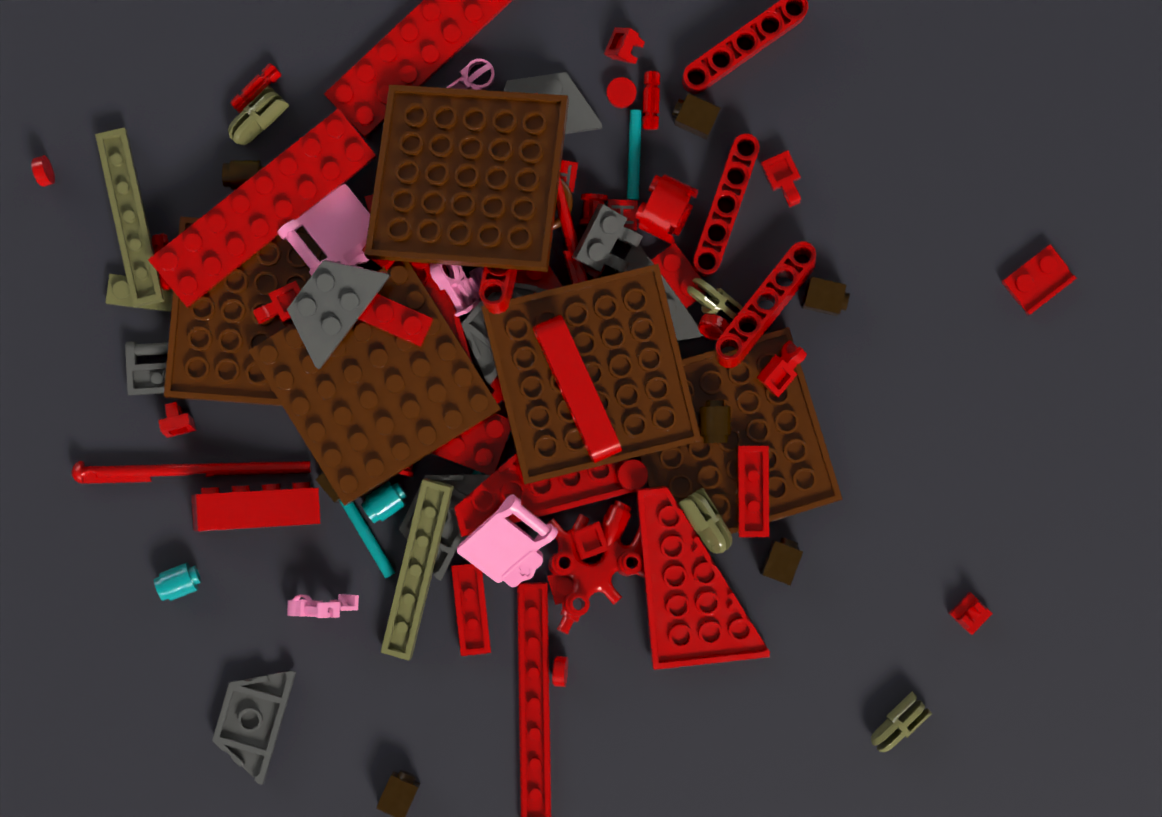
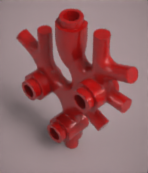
[546,500,644,635]

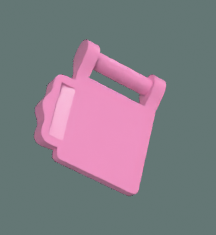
[277,184,370,276]
[457,494,558,587]

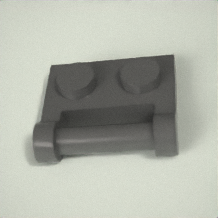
[125,341,169,396]

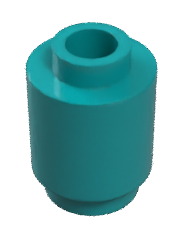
[361,481,407,524]
[154,562,202,601]

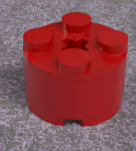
[635,174,698,244]

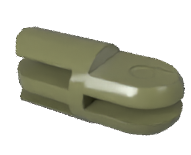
[228,85,289,145]
[687,278,743,321]
[679,488,732,554]
[871,691,932,752]

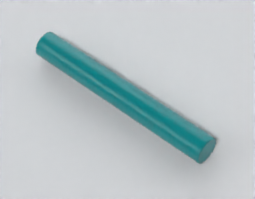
[627,110,642,200]
[339,501,396,579]

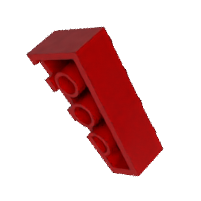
[191,482,320,531]

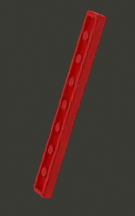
[517,582,551,817]

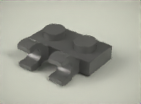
[572,204,643,273]

